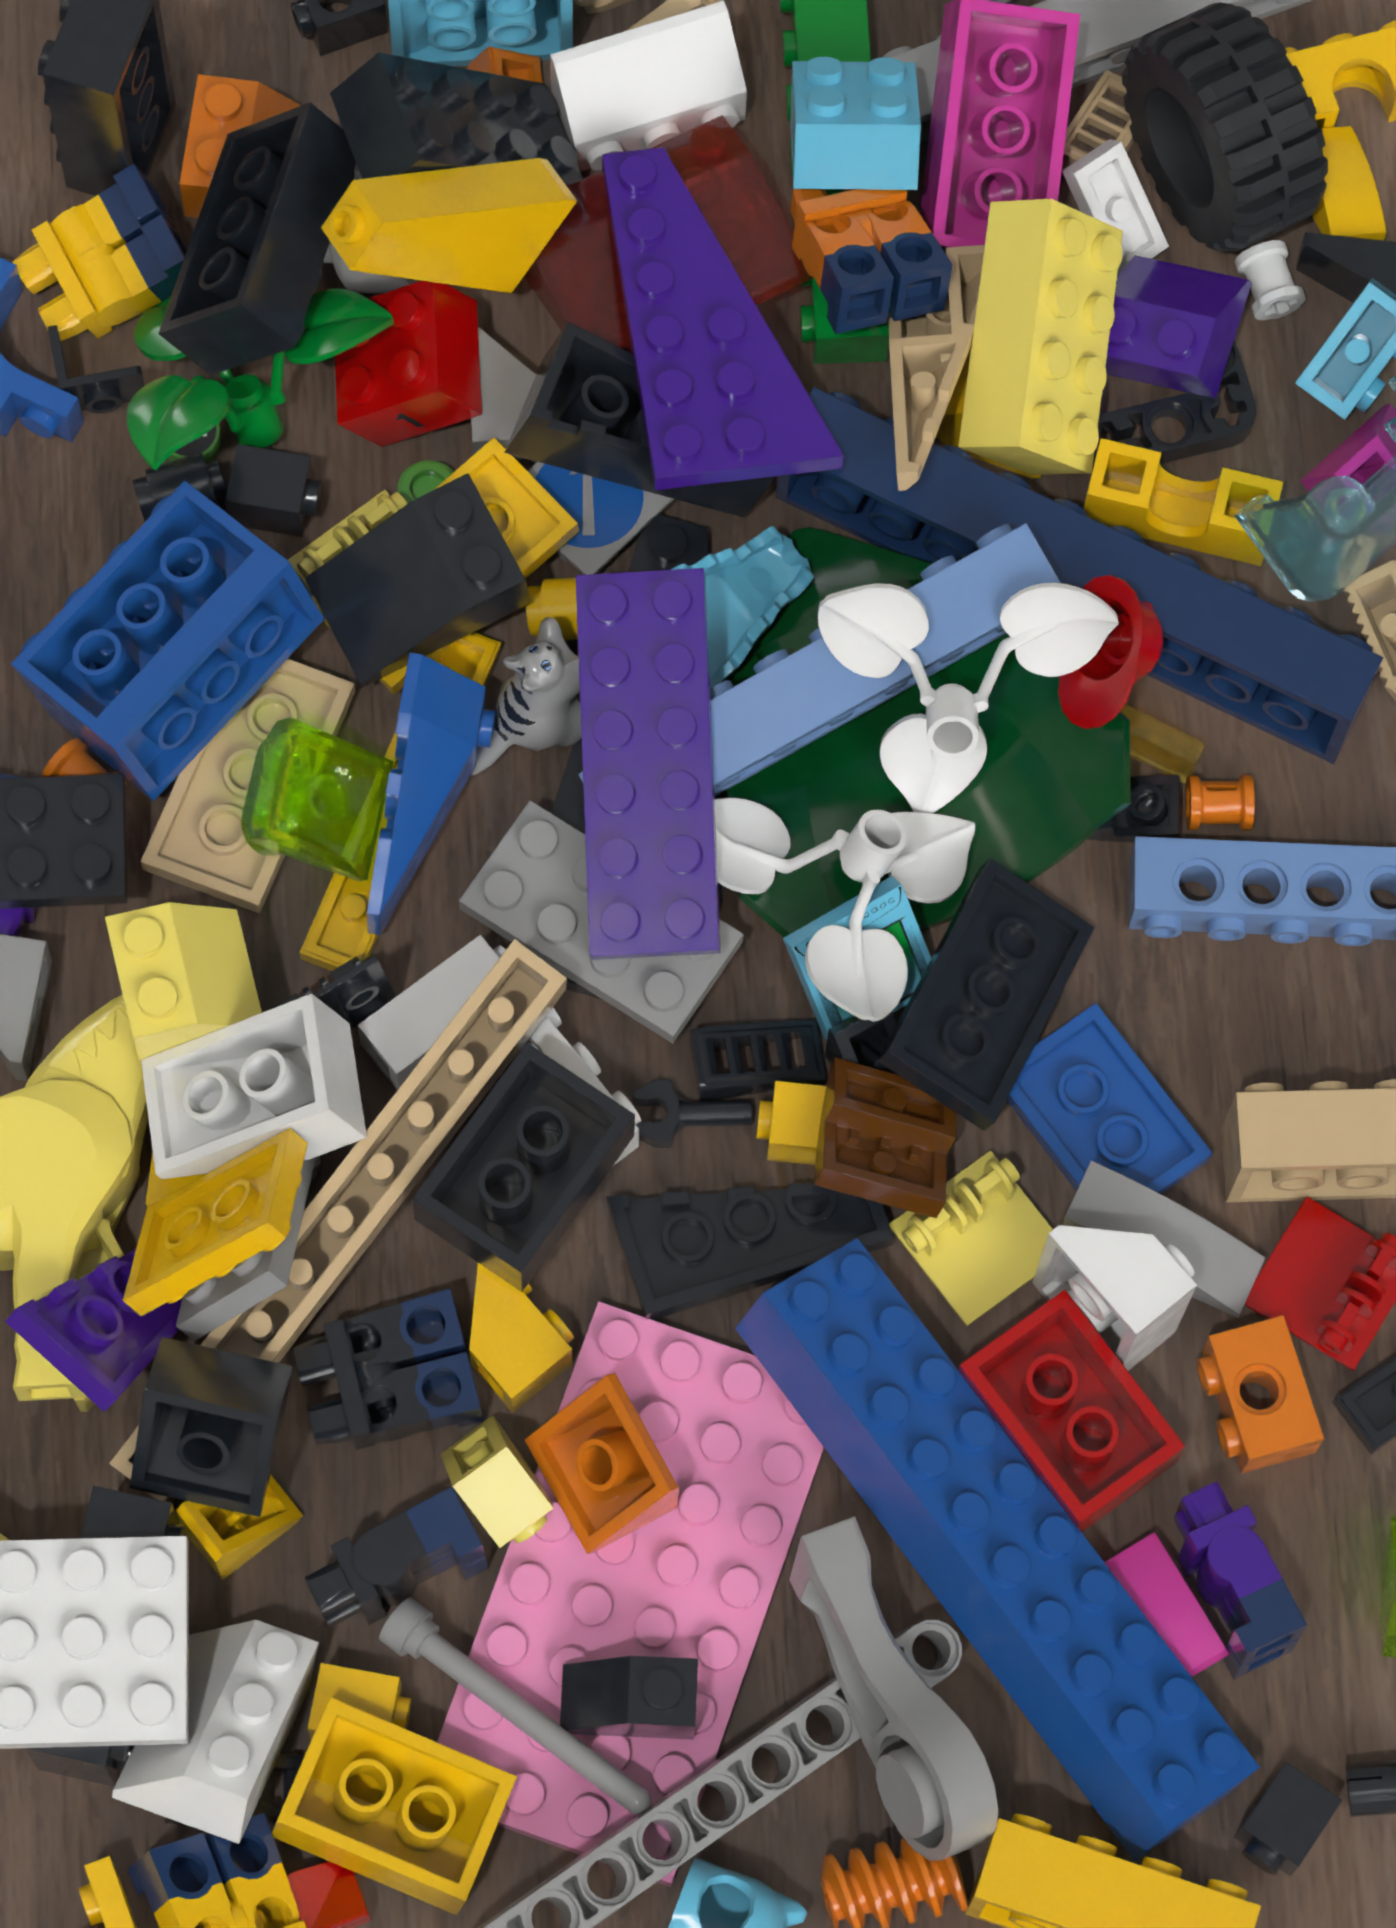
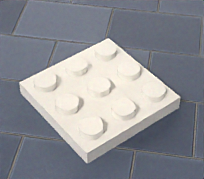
[0,1536,189,1749]

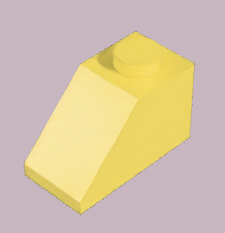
[440,1415,553,1548]

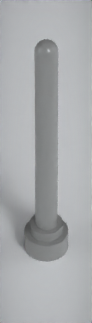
[379,1597,651,1815]

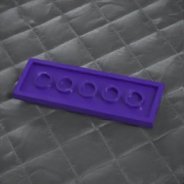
[576,568,721,960]

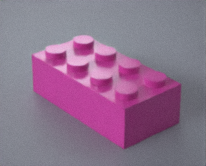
[920,0,1081,253]

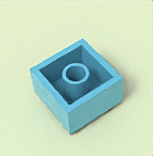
[790,57,921,190]

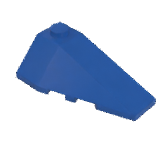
[367,652,496,935]

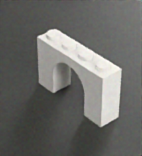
[357,935,641,1167]

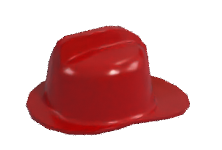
[1058,575,1163,729]

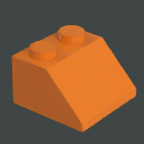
[179,74,302,218]

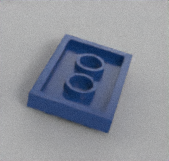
[1007,1003,1213,1195]

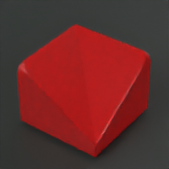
[286,1861,371,1928]

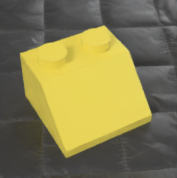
[105,902,262,1062]

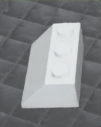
[550,0,747,171]
[1032,1225,1197,1371]
[112,1620,319,1844]

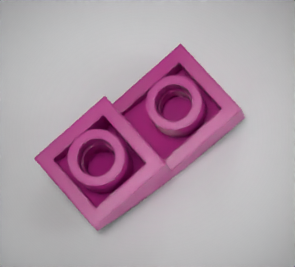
[1104,1532,1229,1677]

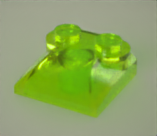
[241,717,394,881]

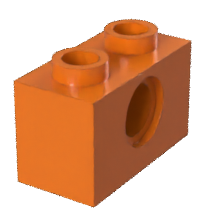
[1196,1315,1324,1474]

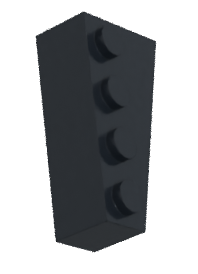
[504,321,774,518]

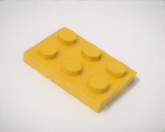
[123,1128,308,1316]

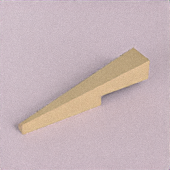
[888,245,985,491]

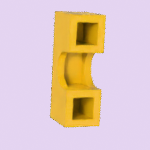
[1286,20,1396,128]
[1083,438,1283,566]

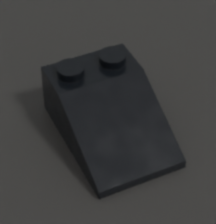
[305,473,531,688]

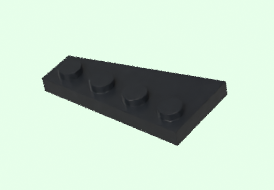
[606,1183,894,1320]

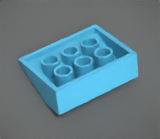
[388,0,573,67]

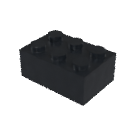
[412,1042,635,1292]

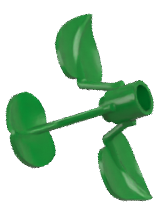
[127,289,395,470]

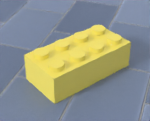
[958,199,1123,475]

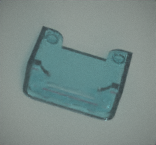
[1234,375,1396,602]

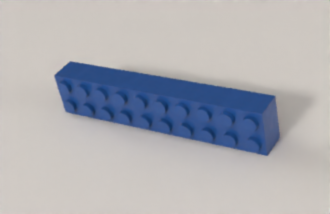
[735,1238,1260,1862]

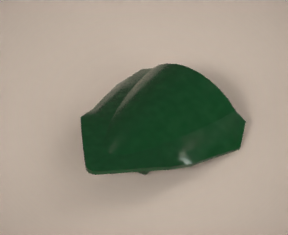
[724,527,1131,937]

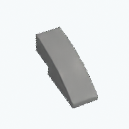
[1063,1161,1265,1318]

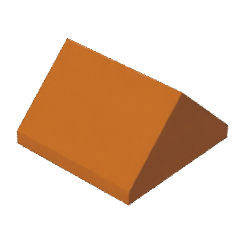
[525,1373,679,1554]

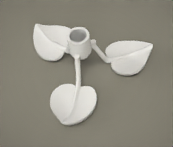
[818,583,1119,813]
[715,798,975,1022]

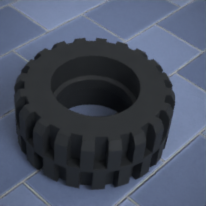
[1122,2,1328,252]

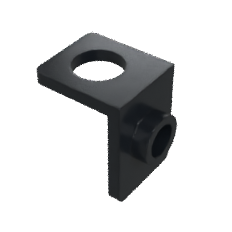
[48,325,145,413]

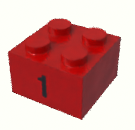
[335,281,482,447]

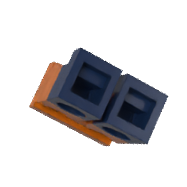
[790,189,953,334]

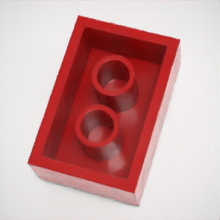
[958,1290,1186,1532]

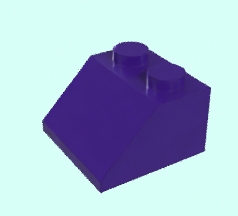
[1105,255,1252,399]

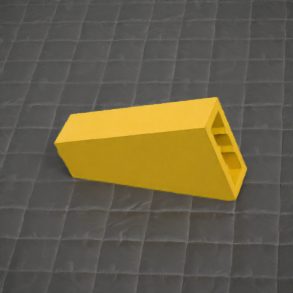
[321,158,577,293]

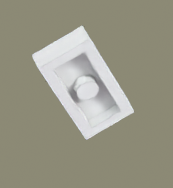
[1062,139,1169,275]

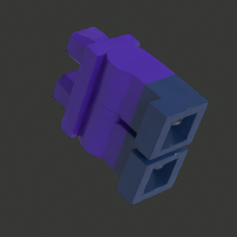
[1174,1482,1307,1680]

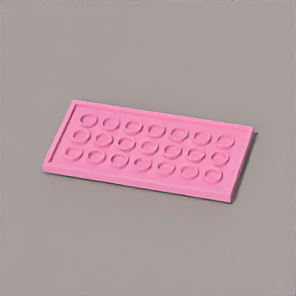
[437,1301,824,1887]

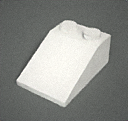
[141,994,367,1179]

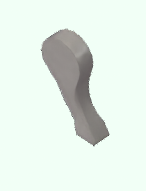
[789,1516,998,1861]

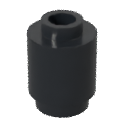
[132,452,227,522]

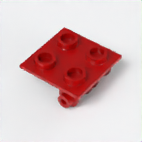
[1244,1197,1396,1371]

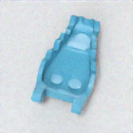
[671,526,815,688]

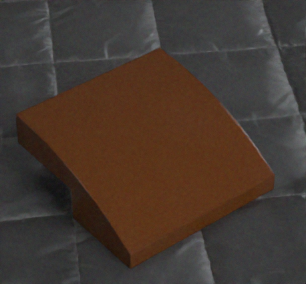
[814,1057,956,1218]

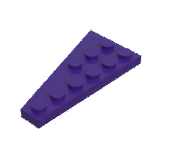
[602,147,844,490]

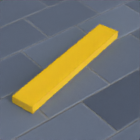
[300,632,501,971]

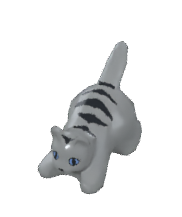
[471,617,582,775]

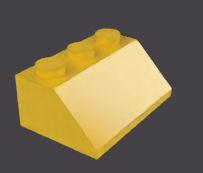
[272,1697,517,1915]

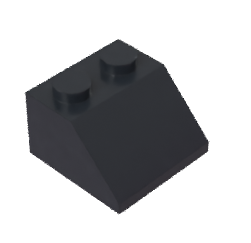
[129,1337,293,1517]

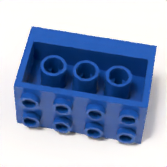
[11,481,325,801]

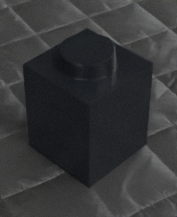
[225,444,322,537]
[1234,1762,1342,1876]

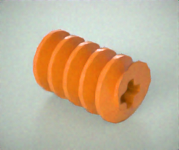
[820,1837,968,1928]

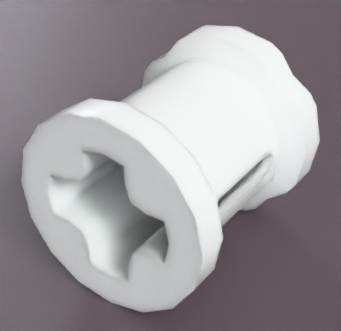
[1234,240,1306,321]

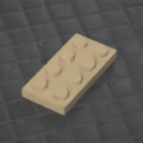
[140,659,355,914]

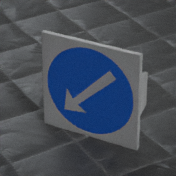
[528,462,674,575]

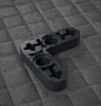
[1092,339,1256,470]

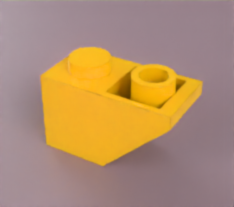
[469,1263,574,1413]

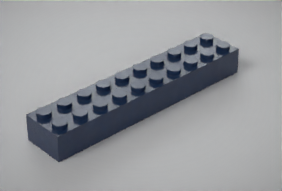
[776,387,1383,765]

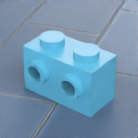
[1295,278,1396,420]

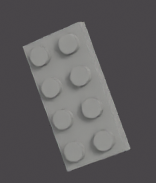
[459,801,744,1044]

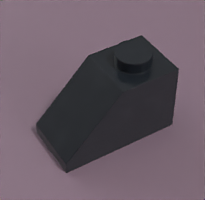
[560,1656,698,1740]

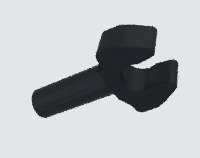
[632,1079,752,1148]

